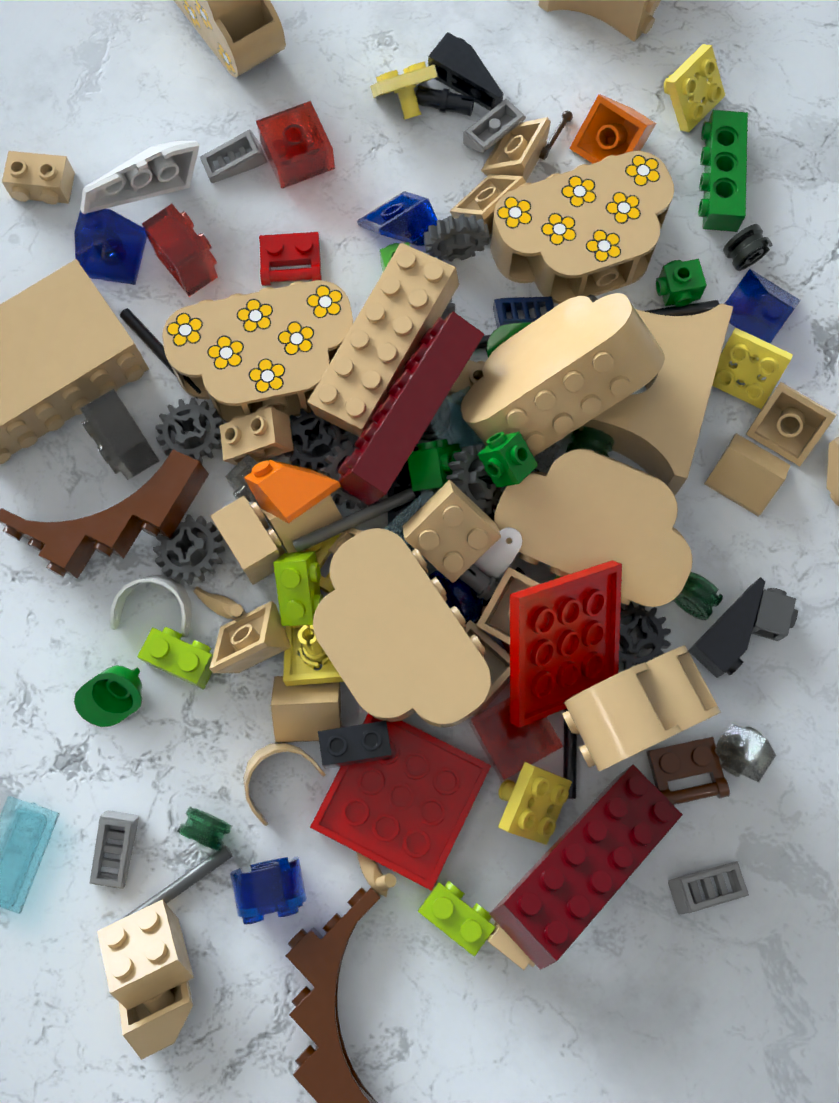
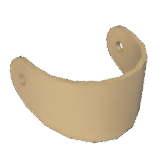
[243,743,326,826]

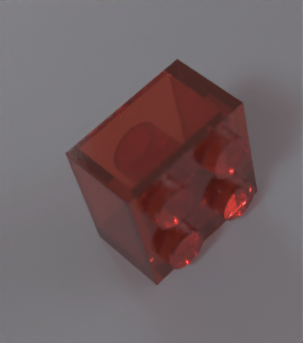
[256,101,335,189]
[142,204,218,297]
[469,697,564,782]

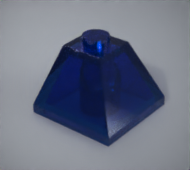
[357,191,438,246]
[74,209,148,285]
[725,269,801,343]

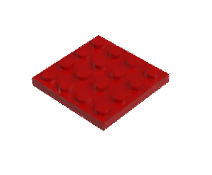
[510,560,622,728]
[310,713,492,891]

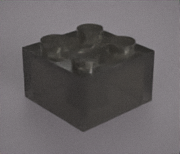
[80,389,160,480]

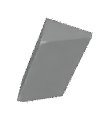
[463,99,526,153]

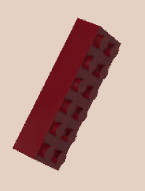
[338,311,485,506]
[489,764,683,970]

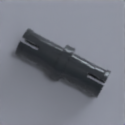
[416,85,475,116]

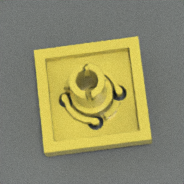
[663,44,725,132]
[370,61,438,120]
[712,327,793,409]
[283,625,344,686]
[498,762,572,845]

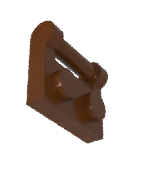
[647,737,730,805]

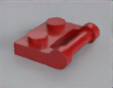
[259,232,322,286]

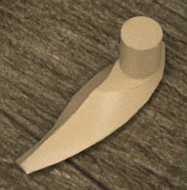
[193,587,247,620]
[357,852,396,897]

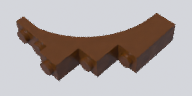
[0,449,209,579]
[285,887,382,1103]

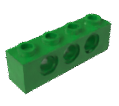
[698,110,748,232]

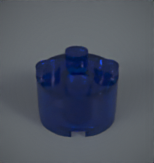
[230,857,307,925]

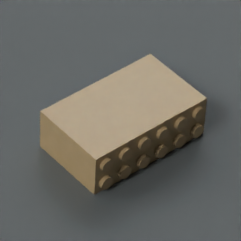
[0,259,149,464]

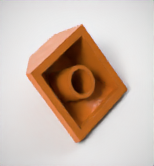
[569,94,657,164]
[244,460,341,523]

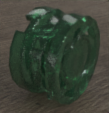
[565,426,615,457]
[673,572,723,621]
[177,806,233,851]

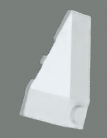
[80,141,200,214]

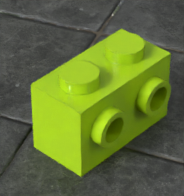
[273,551,324,626]
[137,627,213,690]
[418,881,495,957]

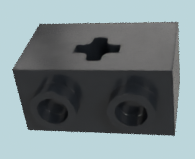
[318,721,392,769]

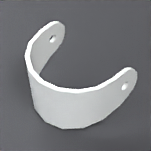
[473,527,522,582]
[110,575,192,637]

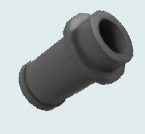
[459,565,498,601]

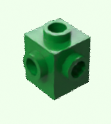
[656,259,707,307]
[477,432,538,487]

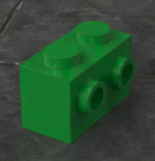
[407,439,461,491]

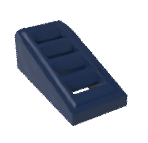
[493,296,554,328]

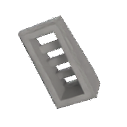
[200,129,267,183]
[89,811,139,889]
[668,861,749,915]

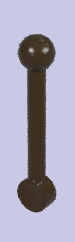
[539,110,573,160]

